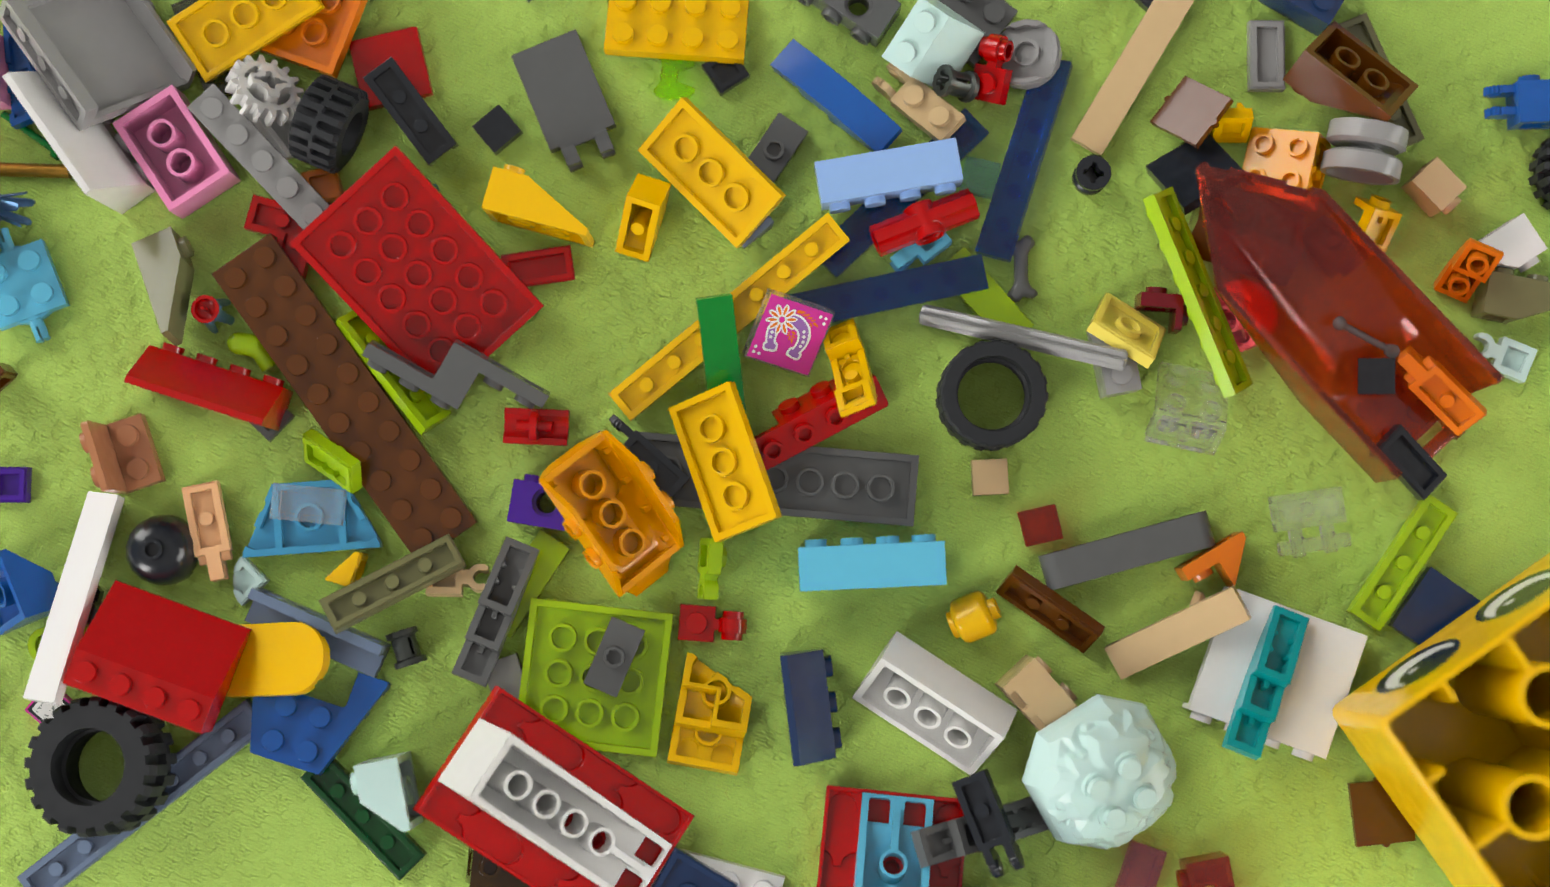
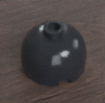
[126,515,199,585]

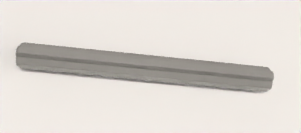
[919,304,1128,371]

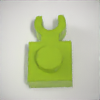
[697,538,727,600]

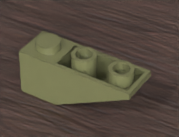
[1471,267,1550,324]

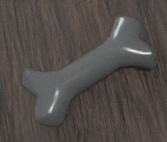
[1004,235,1038,303]

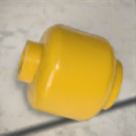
[946,591,1002,643]

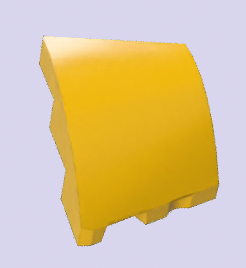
[667,652,752,776]

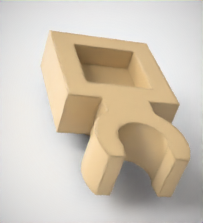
[425,559,489,597]

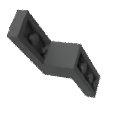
[362,339,550,410]

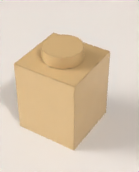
[1401,157,1467,217]

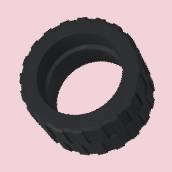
[935,339,1048,451]

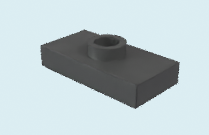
[748,113,808,184]
[583,616,646,697]

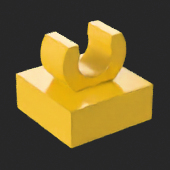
[1210,103,1254,143]

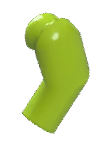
[227,332,275,372]

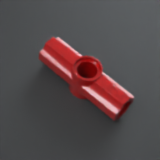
[869,188,980,257]

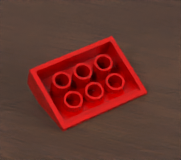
[63,580,252,734]

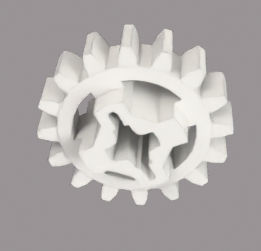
[225,55,304,127]

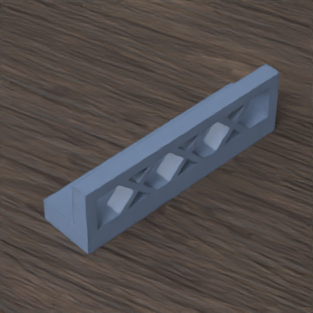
[244,588,392,678]

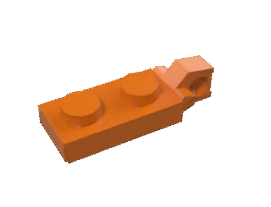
[1397,345,1487,436]

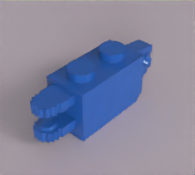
[1483,75,1550,130]

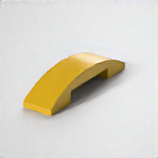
[823,318,877,418]

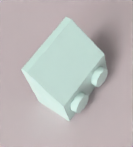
[882,0,985,87]
[350,751,424,832]

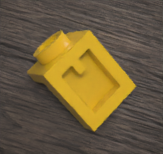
[1354,194,1403,253]

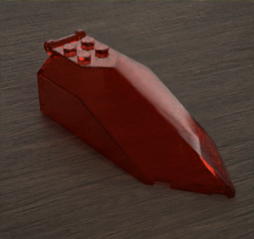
[1195,162,1504,483]

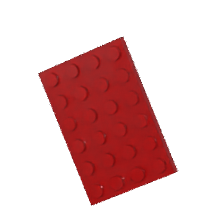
[290,145,544,375]

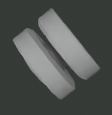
[1320,117,1409,185]

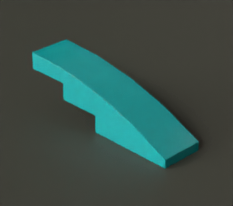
[1222,605,1309,760]

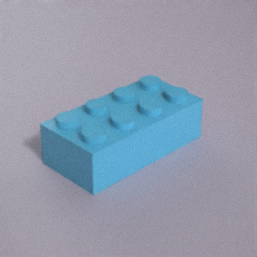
[798,534,947,591]

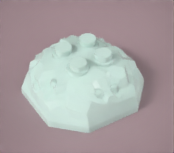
[1022,694,1177,850]

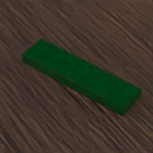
[300,758,427,881]

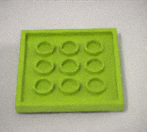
[519,598,674,757]

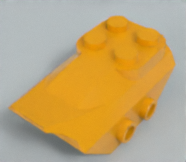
[539,430,684,598]

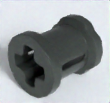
[932,64,980,103]
[385,626,427,670]

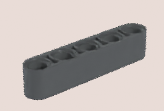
[1038,510,1216,590]

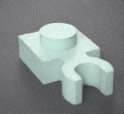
[1466,332,1537,384]

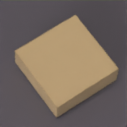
[971,458,1009,496]

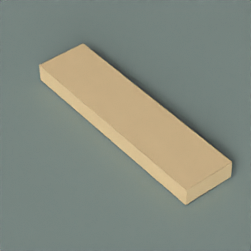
[1104,585,1251,680]

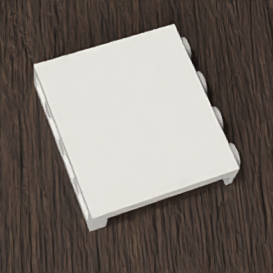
[1182,586,1368,762]

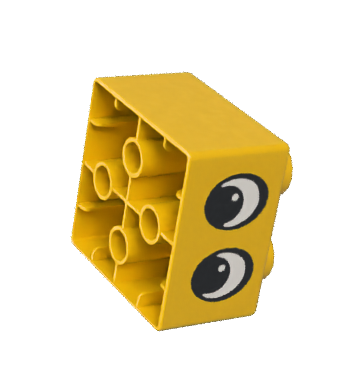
[1332,553,1550,887]

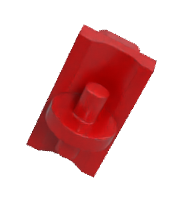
[503,407,570,446]

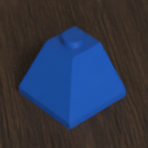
[0,549,59,636]

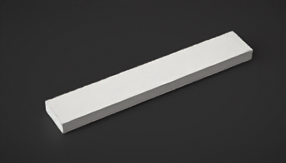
[23,491,125,706]

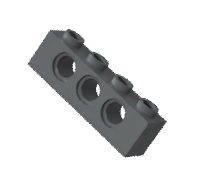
[797,0,902,47]

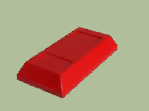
[501,245,576,287]

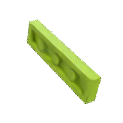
[335,311,452,435]
[1346,495,1458,632]

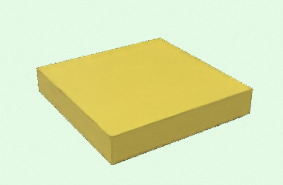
[1086,292,1166,369]

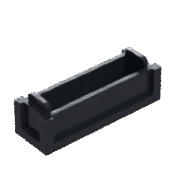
[363,57,459,166]

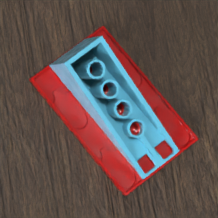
[817,785,965,887]

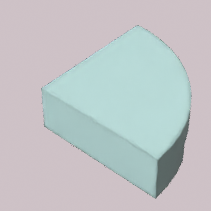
[233,555,270,606]

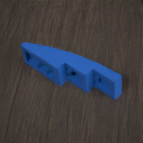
[770,39,903,152]

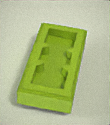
[302,428,362,494]

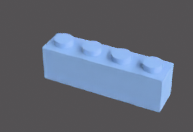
[814,137,963,214]

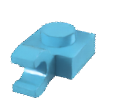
[889,233,952,275]

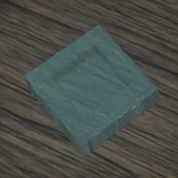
[958,156,1001,200]

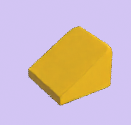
[325,551,369,586]

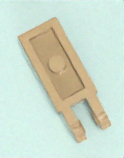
[872,63,966,141]

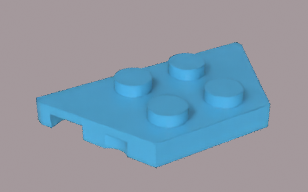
[242,480,383,558]

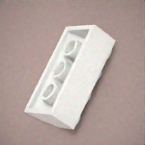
[852,631,1017,775]

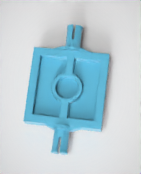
[0,228,70,343]

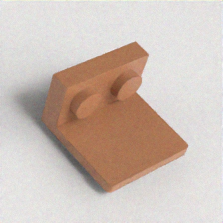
[79,413,166,494]

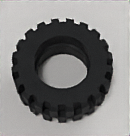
[24,696,177,837]

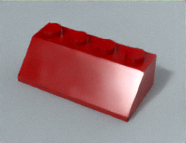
[124,342,294,431]

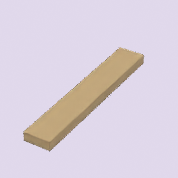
[1070,0,1194,157]

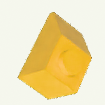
[615,173,671,262]

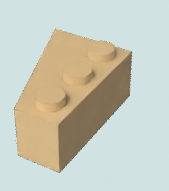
[995,655,1077,731]

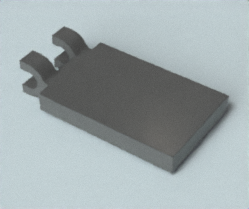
[511,29,616,173]

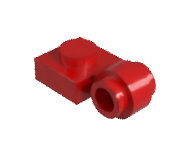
[974,33,1014,105]
[678,604,747,642]

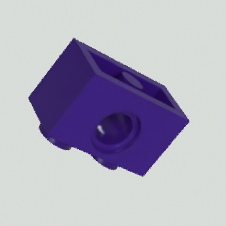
[507,474,566,531]

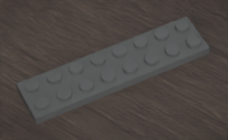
[639,432,919,527]

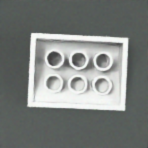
[2,71,156,214]

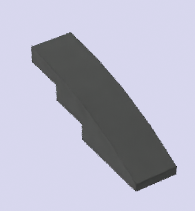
[452,536,540,688]
[910,797,1049,868]

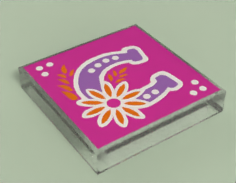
[742,288,835,377]

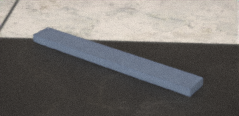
[17,699,252,887]

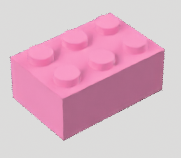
[112,85,241,219]

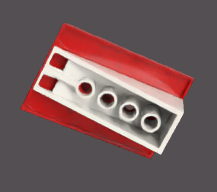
[413,686,694,887]

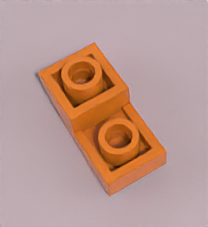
[1434,238,1504,303]

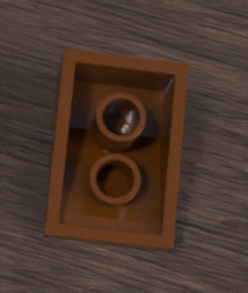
[1283,21,1419,122]

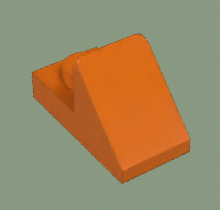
[1174,531,1246,587]

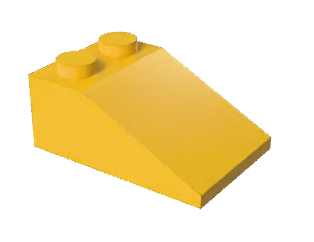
[481,164,595,248]

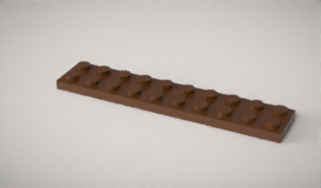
[212,233,478,553]

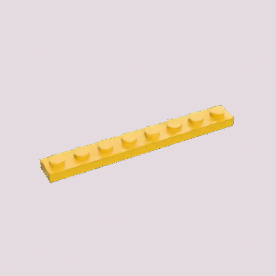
[608,213,850,421]

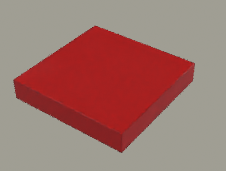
[349,26,434,111]

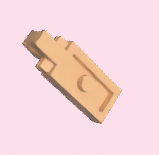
[182,480,233,582]

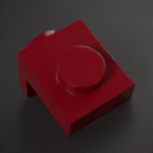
[1134,287,1188,334]

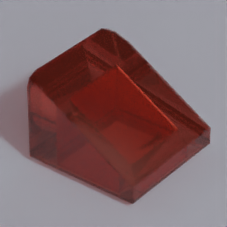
[1017,504,1063,547]

